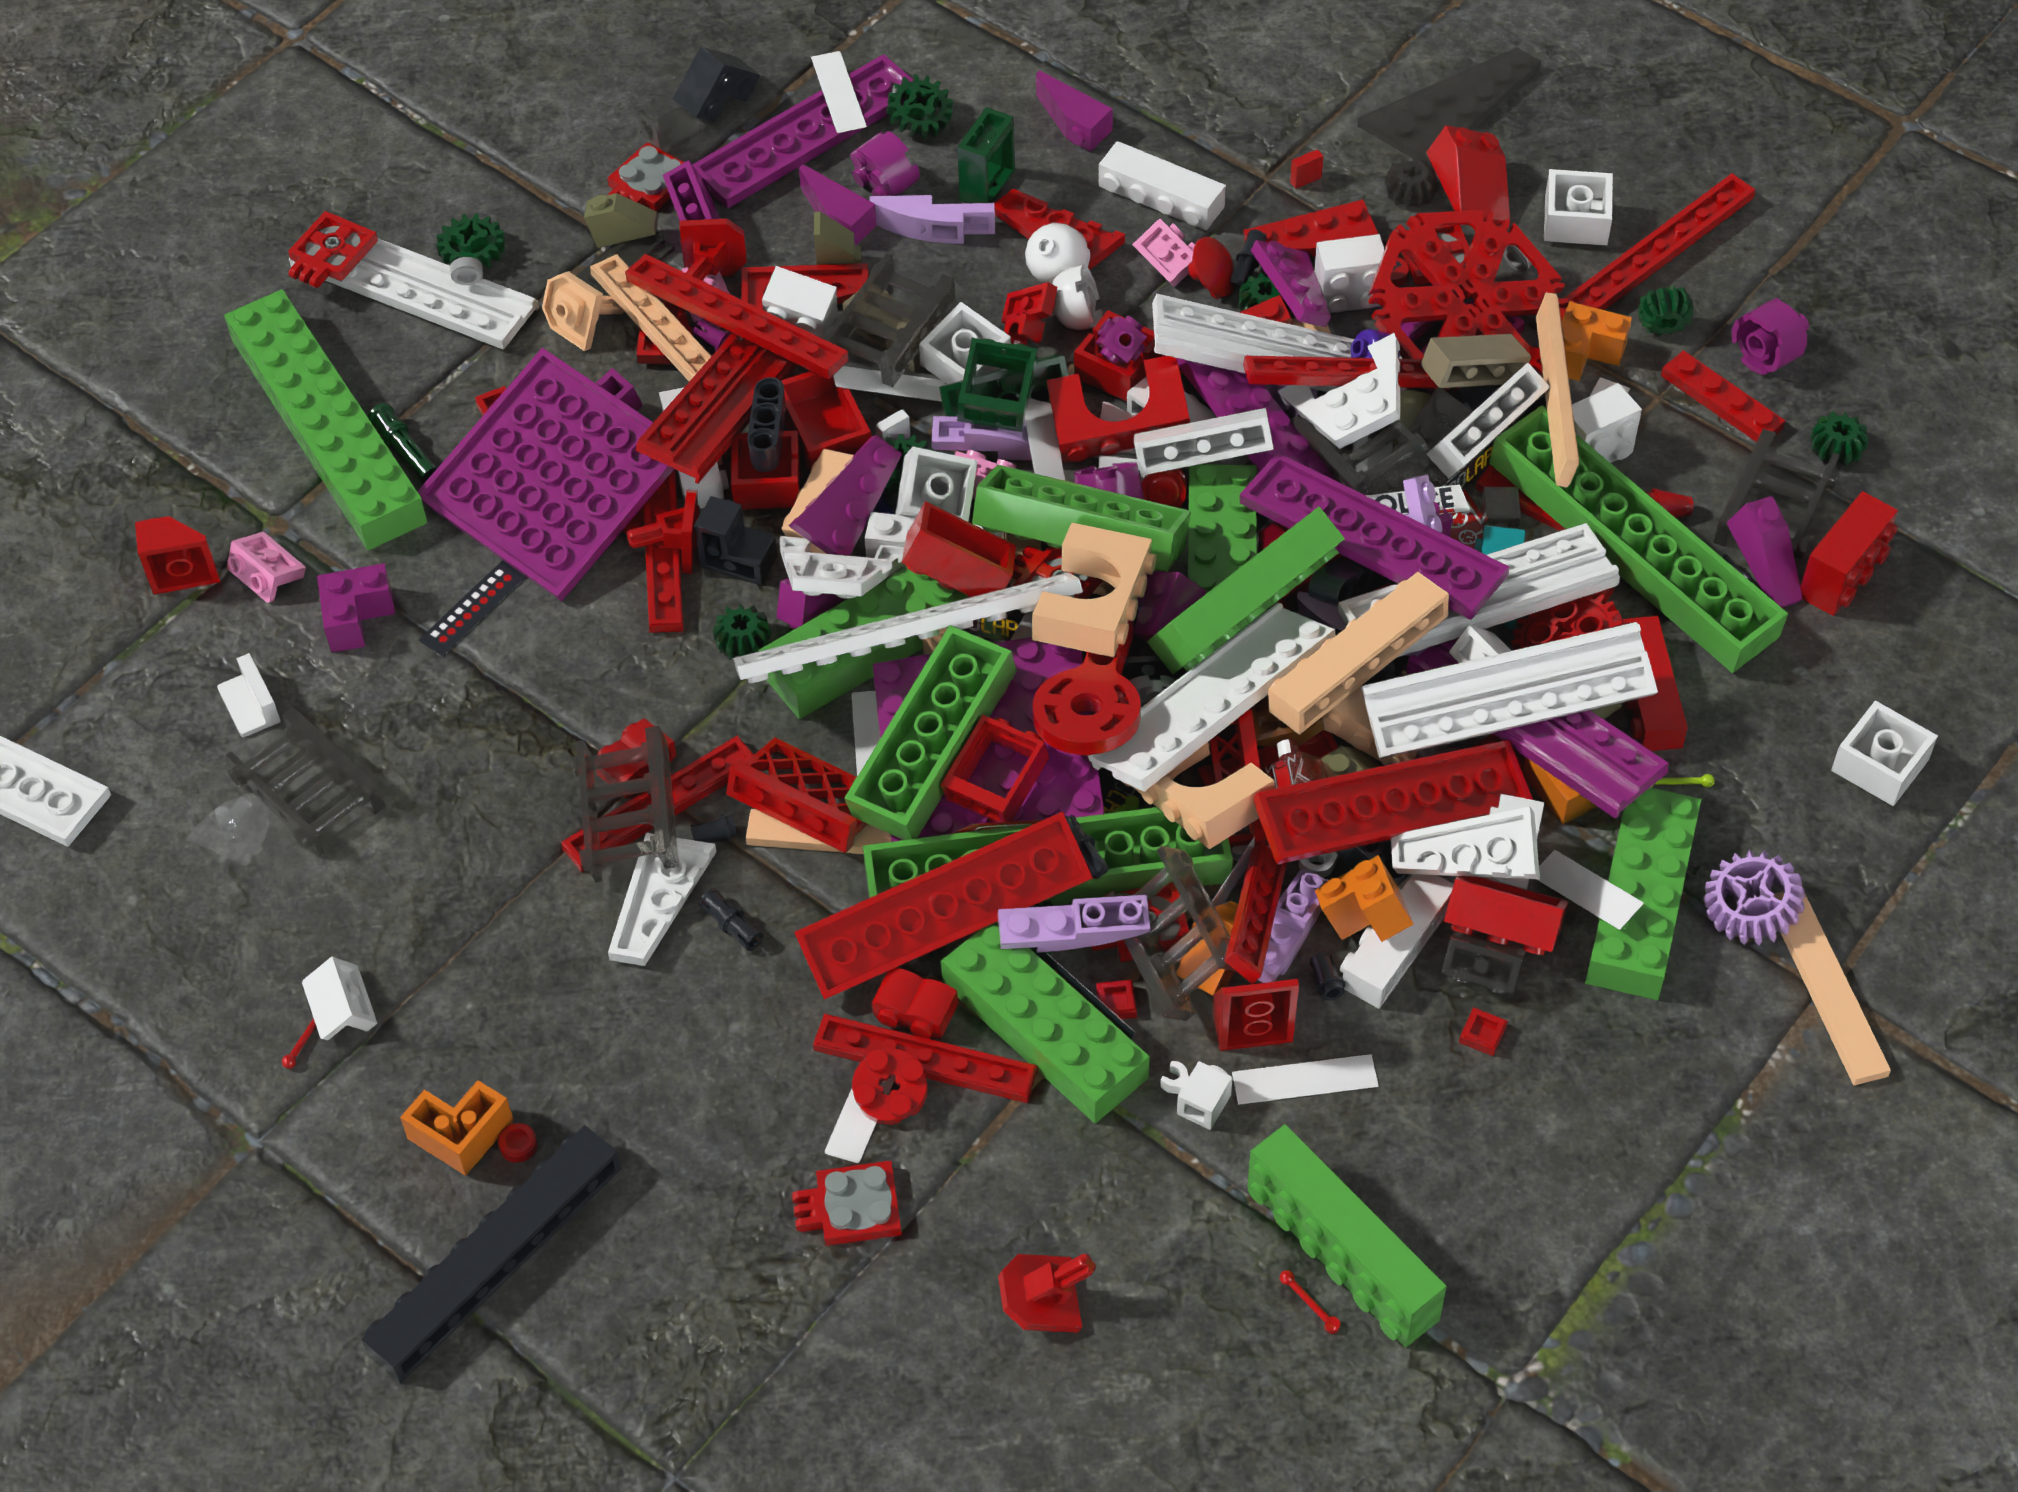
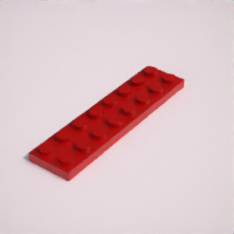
[1253,740,1533,865]
[794,811,1093,1000]

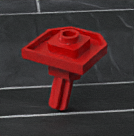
[679,218,747,281]
[627,489,700,574]
[998,1254,1096,1333]

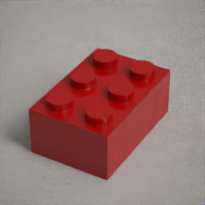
[781,371,871,473]
[1800,491,1898,616]
[902,501,1016,598]
[1444,876,1569,955]

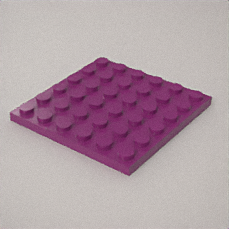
[417,348,674,602]
[873,637,1105,842]

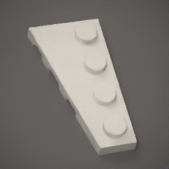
[1391,806,1540,879]
[608,833,717,966]

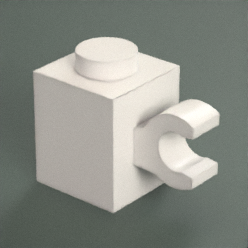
[1161,1061,1232,1130]

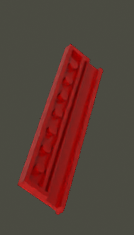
[635,333,798,484]

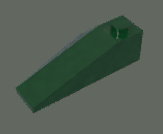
[939,355,1069,423]

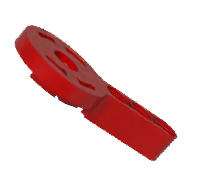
[1033,620,1141,755]

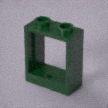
[957,107,1015,204]
[957,338,1037,432]

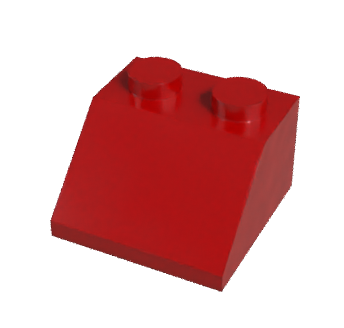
[135,516,221,595]

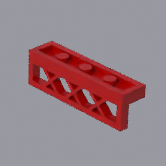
[1209,708,1267,847]

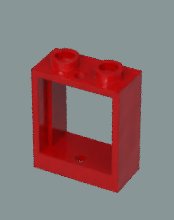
[941,715,1050,822]

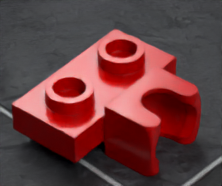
[1001,282,1058,345]

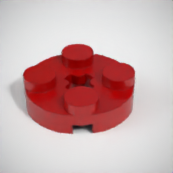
[852,1049,928,1125]

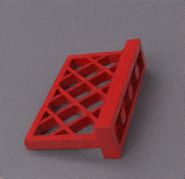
[726,737,868,853]

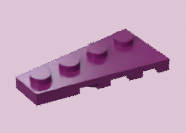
[1251,240,1331,327]
[788,435,902,556]

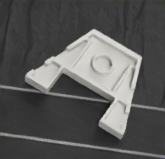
[1278,333,1400,449]
[780,536,905,599]

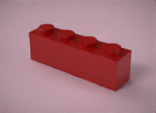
[1622,616,1688,751]

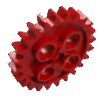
[1511,594,1623,650]

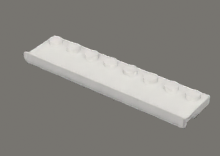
[289,238,539,350]
[1152,293,1407,393]
[1338,523,1620,657]
[1088,603,1336,792]
[1361,622,1658,759]

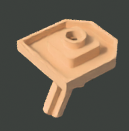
[542,271,625,351]

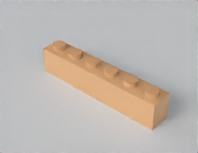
[1268,572,1449,735]

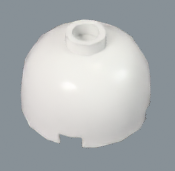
[1025,223,1090,284]
[1052,264,1102,330]

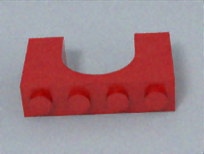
[1047,356,1191,463]

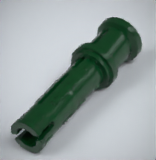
[367,403,437,484]

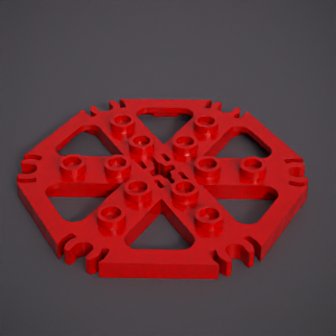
[1368,210,1568,395]

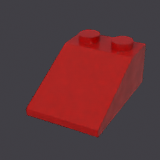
[1426,125,1510,226]
[1213,979,1299,1051]

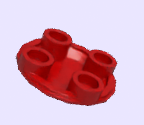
[1188,237,1235,300]

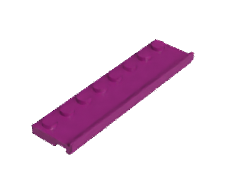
[1406,637,1669,818]

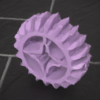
[1704,849,1805,946]

